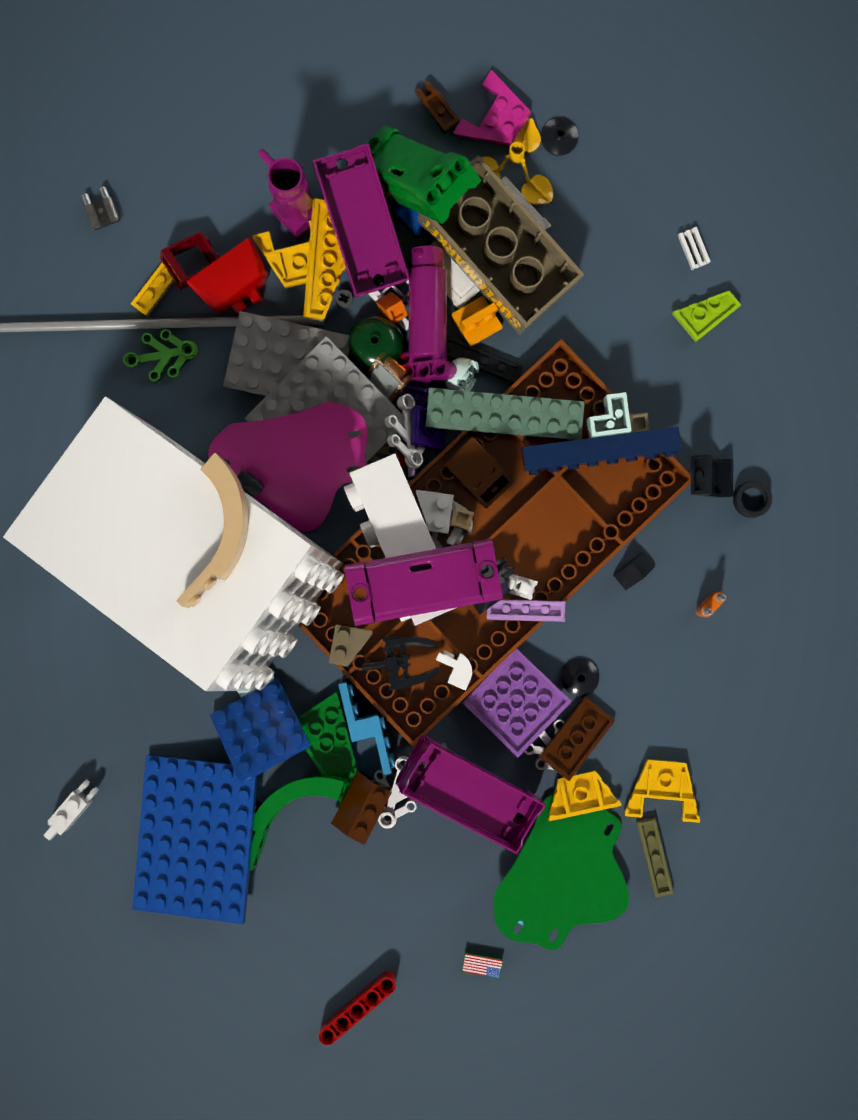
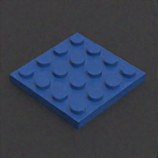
[210,678,312,783]

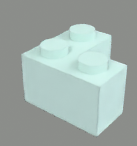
[586,392,631,438]

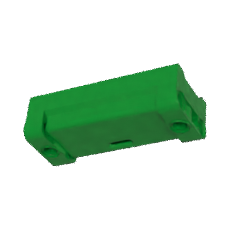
[367,125,482,224]

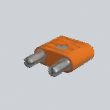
[696,592,726,617]

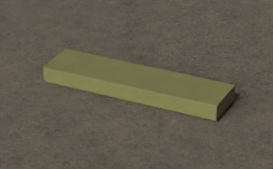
[636,817,674,898]

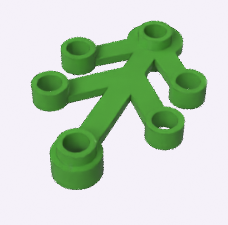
[123,329,198,382]

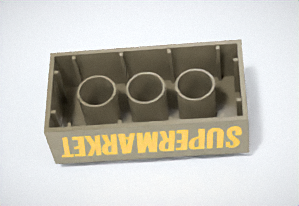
[418,155,584,335]

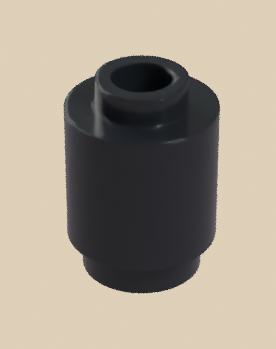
[237,470,265,498]

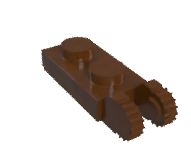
[414,80,460,134]

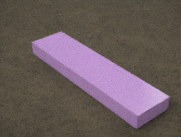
[486,599,566,622]

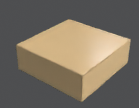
[450,507,474,532]

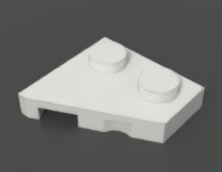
[416,490,454,534]

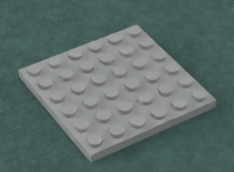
[245,336,404,490]

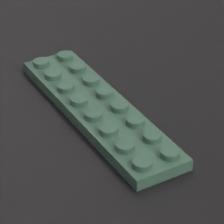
[426,388,584,441]

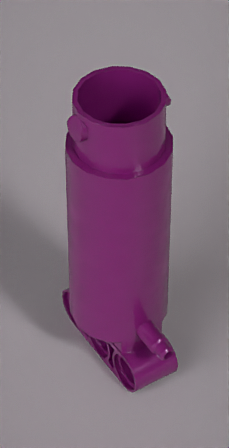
[399,246,457,383]

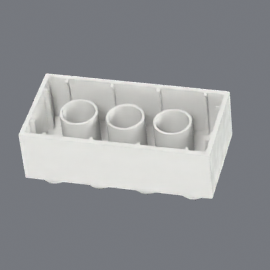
[344,454,455,626]

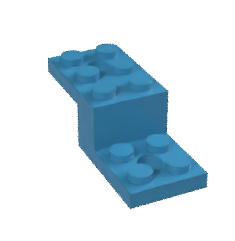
[338,680,395,775]

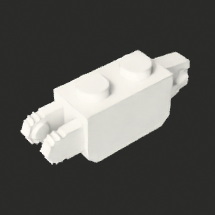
[43,779,99,841]

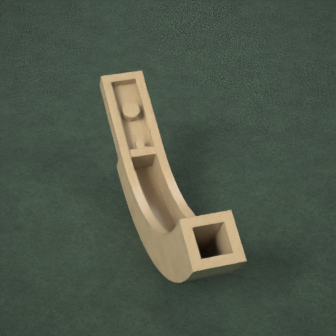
[177,453,249,608]

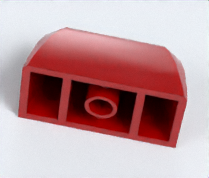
[187,237,268,314]

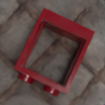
[160,231,220,290]

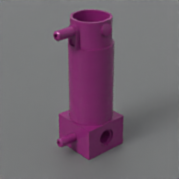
[258,149,315,240]

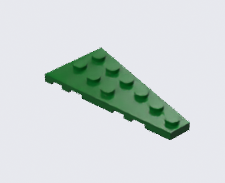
[298,692,358,803]

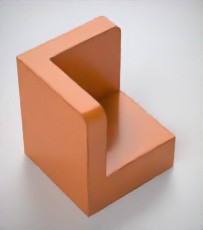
[376,292,408,323]

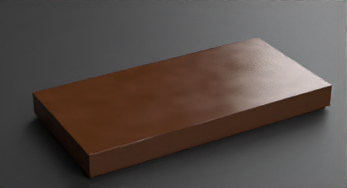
[538,696,615,781]

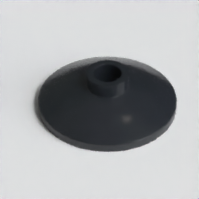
[541,118,579,156]
[561,658,599,697]

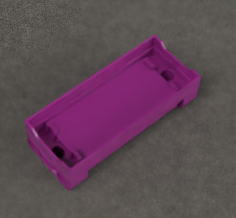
[312,143,409,298]
[344,538,503,626]
[396,734,546,854]

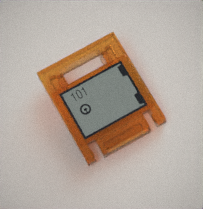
[365,352,412,404]

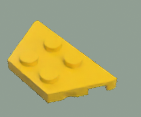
[548,771,621,821]

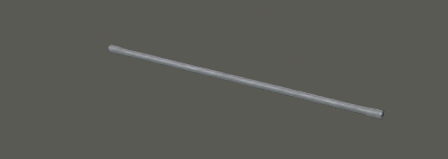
[0,315,324,332]

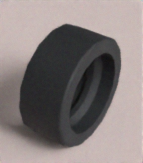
[733,481,772,518]

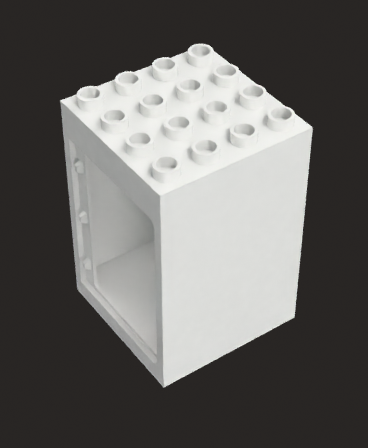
[3,396,344,691]

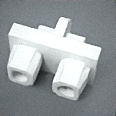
[505,574,538,600]

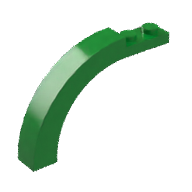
[250,775,349,871]

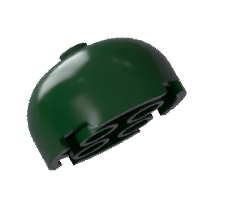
[348,316,404,374]

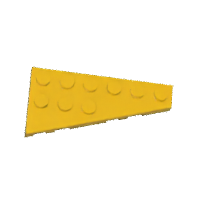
[303,198,345,320]

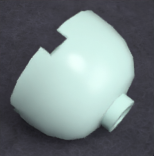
[444,358,479,391]

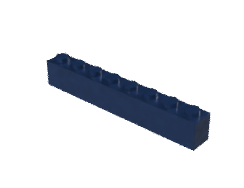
[521,427,682,475]

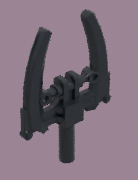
[362,636,441,690]

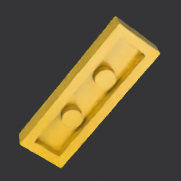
[131,263,174,317]

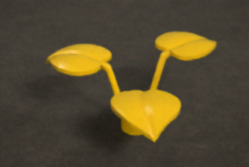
[482,118,553,205]

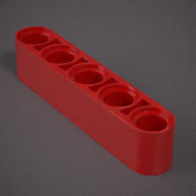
[319,971,396,1046]

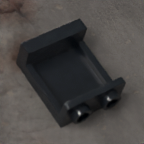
[691,455,733,498]

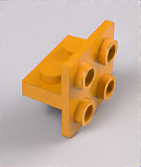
[452,296,503,347]

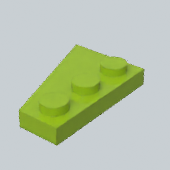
[672,291,741,343]

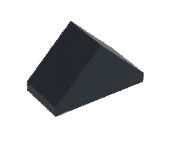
[613,552,655,590]

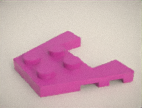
[453,71,531,146]

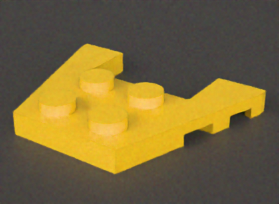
[252,221,311,289]
[624,759,700,823]

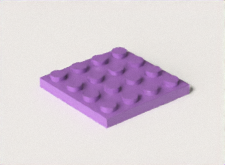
[463,649,572,758]

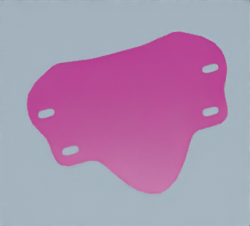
[208,402,368,531]

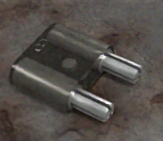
[82,186,121,230]

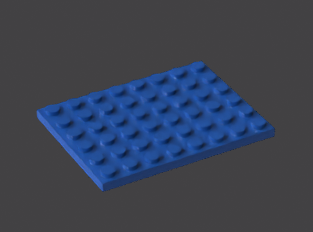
[132,754,258,924]

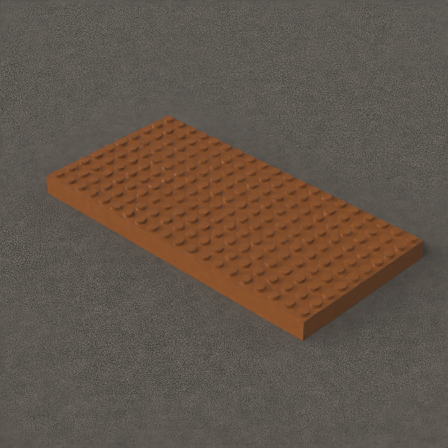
[299,339,691,747]

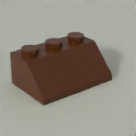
[331,771,392,845]

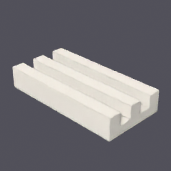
[678,227,711,270]

